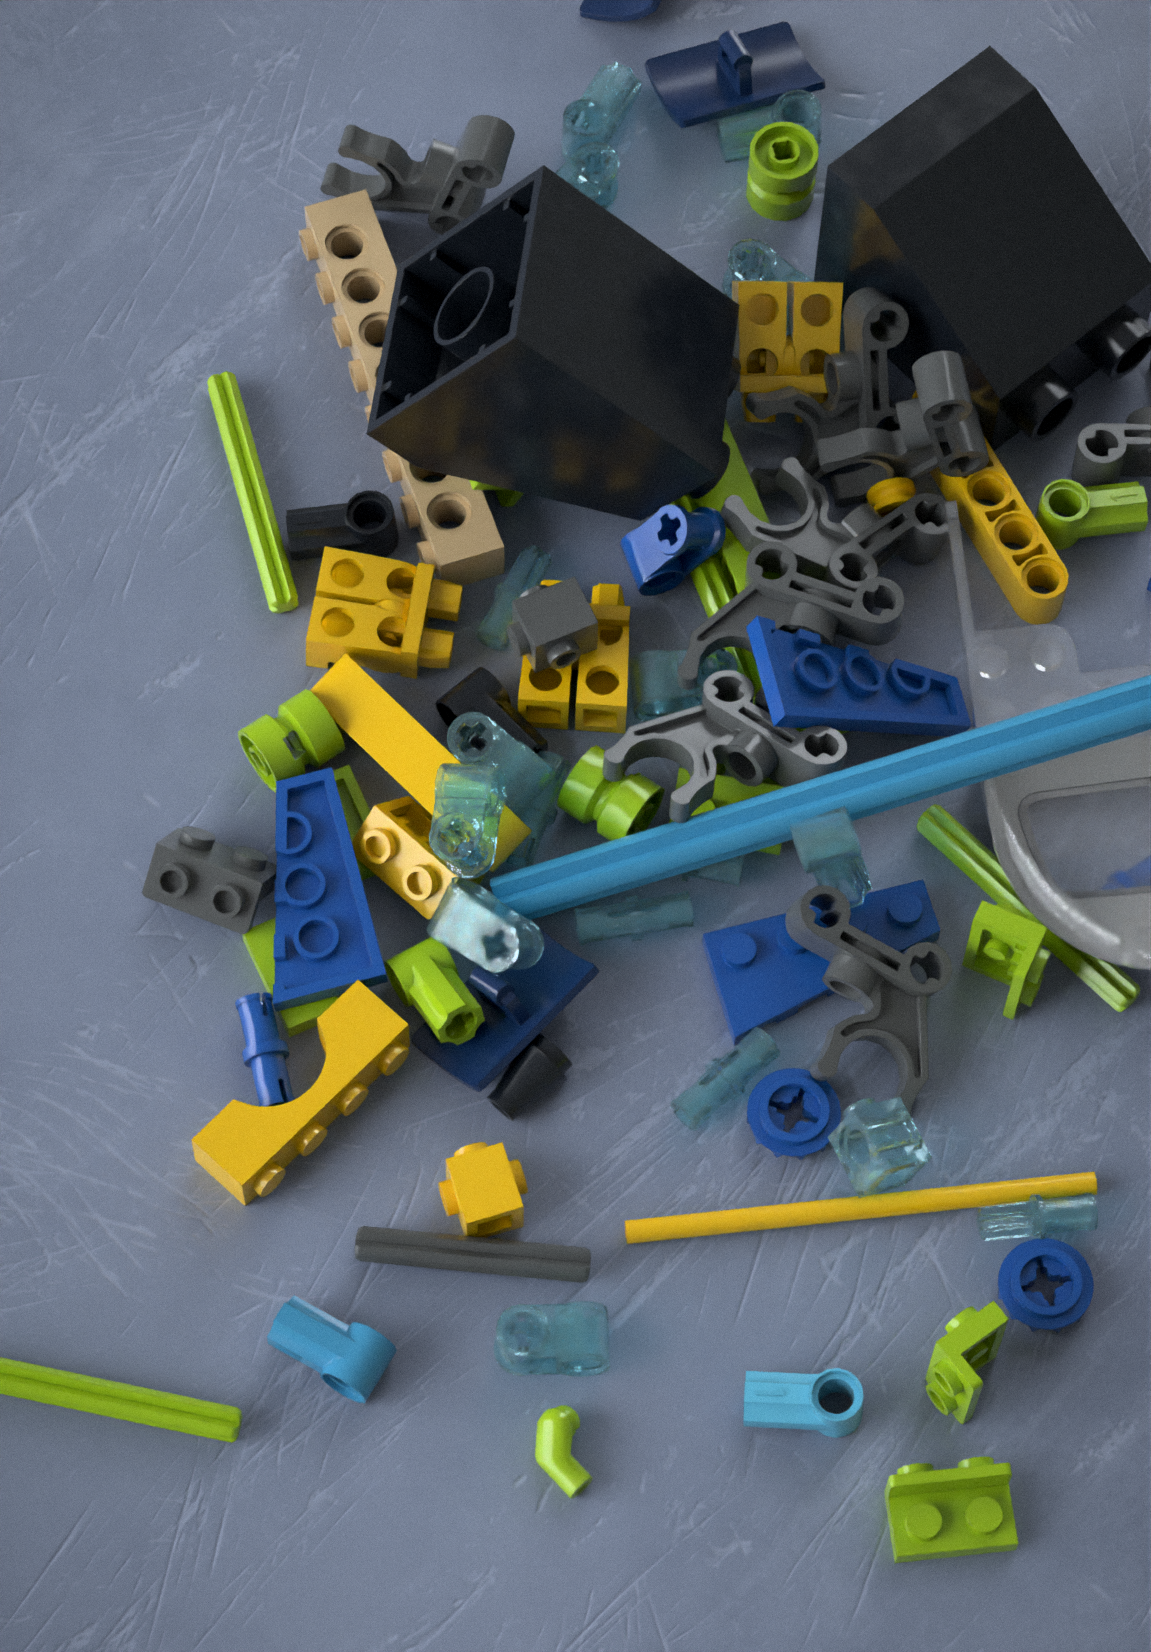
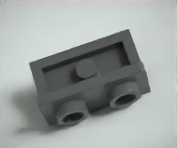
[142,826,276,934]

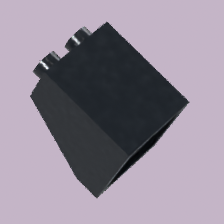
[813,46,1151,451]
[366,165,741,521]

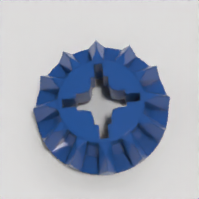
[747,1068,841,1161]
[998,1238,1094,1333]

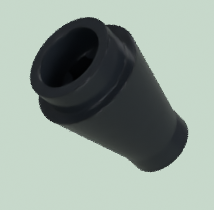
[487,1033,572,1121]

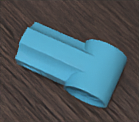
[743,1368,864,1438]

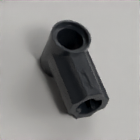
[286,490,399,560]
[435,667,548,779]

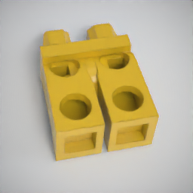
[732,281,843,423]
[306,546,463,679]
[518,579,630,733]

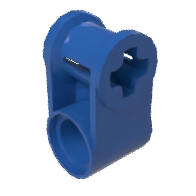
[620,504,726,596]

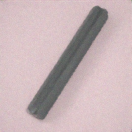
[354,1226,591,1283]

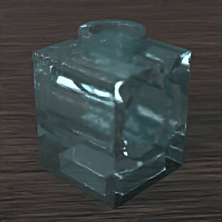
[828,1097,932,1198]

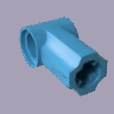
[267,1295,397,1403]

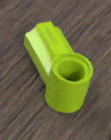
[1035,479,1148,550]
[384,935,485,1046]

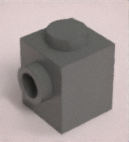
[507,576,598,673]

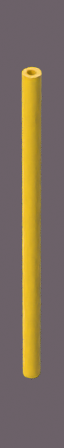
[624,1171,1097,1244]

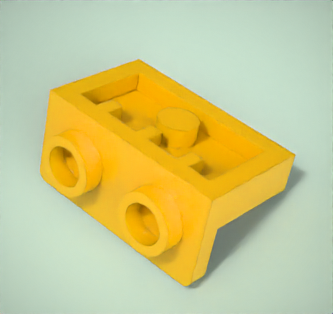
[352,795,489,919]

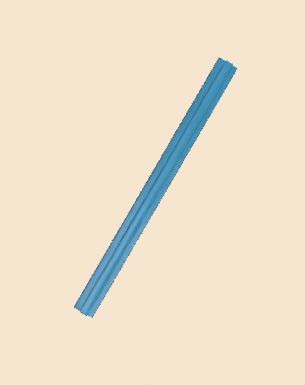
[490,675,1151,928]

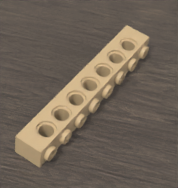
[299,189,504,586]

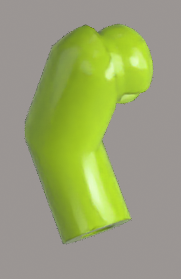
[535,1405,593,1499]

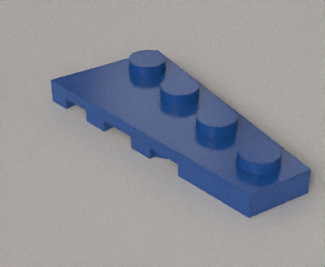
[746,615,972,737]
[273,767,388,1012]
[702,879,940,1046]

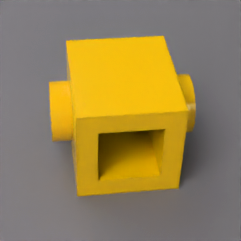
[438,1142,528,1238]

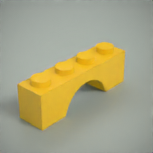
[191,980,410,1206]

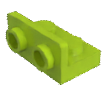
[884,1457,1018,1563]

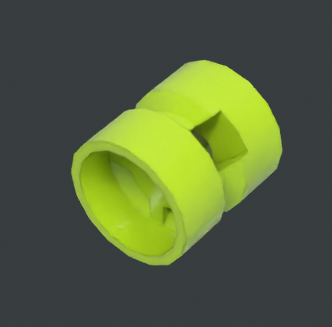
[746,122,818,221]
[238,689,345,793]
[557,745,665,841]

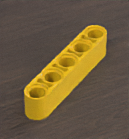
[912,391,1069,625]
[309,653,533,873]

